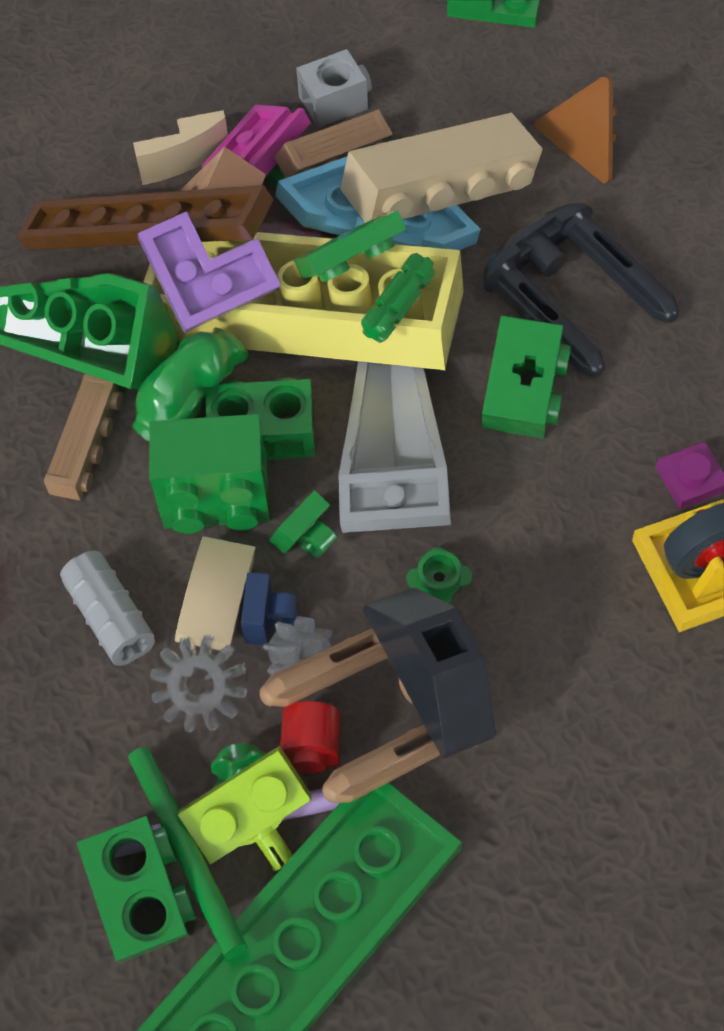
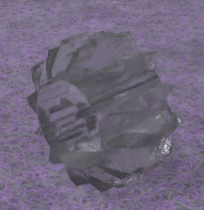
[150,634,248,732]

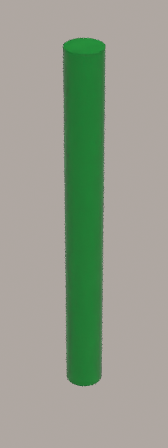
[128,747,247,959]

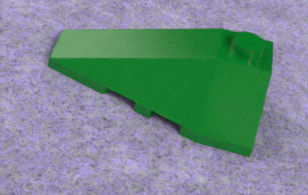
[0,273,178,389]

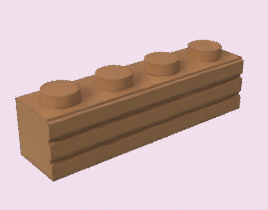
[274,109,393,178]
[44,374,123,501]

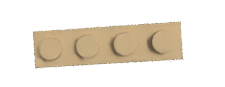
[340,113,543,222]

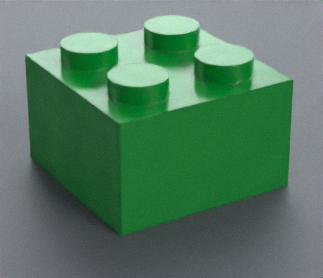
[149,414,270,534]

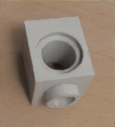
[296,49,372,128]

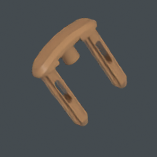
[260,628,478,803]

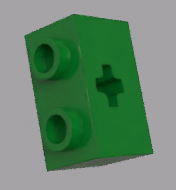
[482,316,571,439]

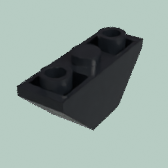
[363,588,496,759]

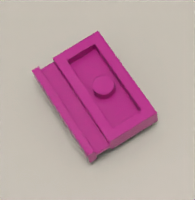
[201,105,311,177]

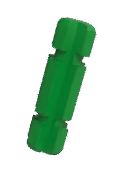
[361,253,435,343]

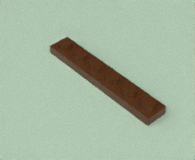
[17,185,273,250]

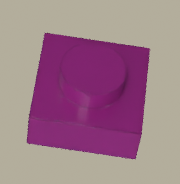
[655,441,724,510]

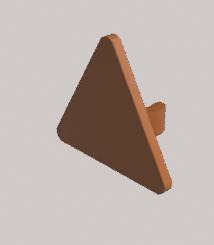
[534,76,617,184]

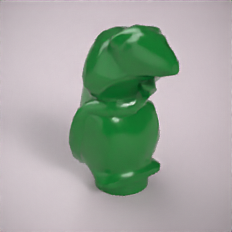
[132,327,248,441]

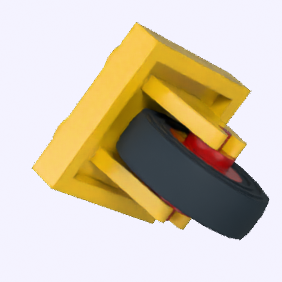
[632,499,724,633]

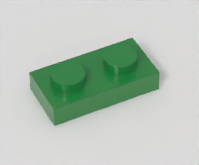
[293,210,407,282]

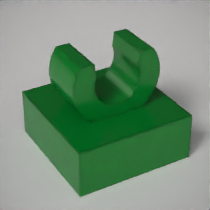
[269,490,337,559]

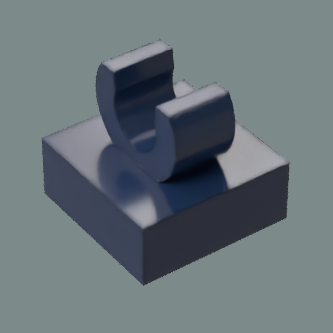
[241,573,299,645]

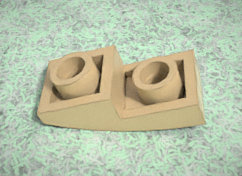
[133,110,228,185]
[175,536,256,652]

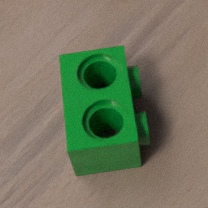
[206,378,315,460]
[76,816,196,963]

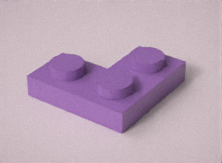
[137,211,281,333]

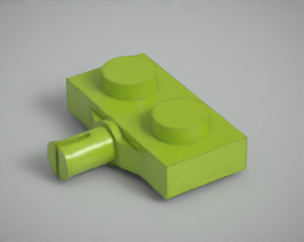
[178,746,312,871]

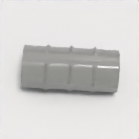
[60,551,155,666]

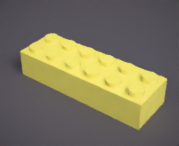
[143,232,464,370]

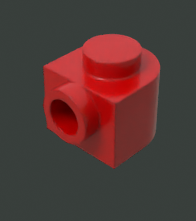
[280,701,341,773]

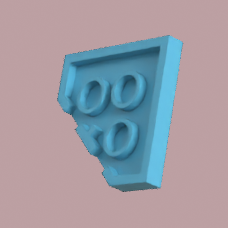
[275,140,481,250]

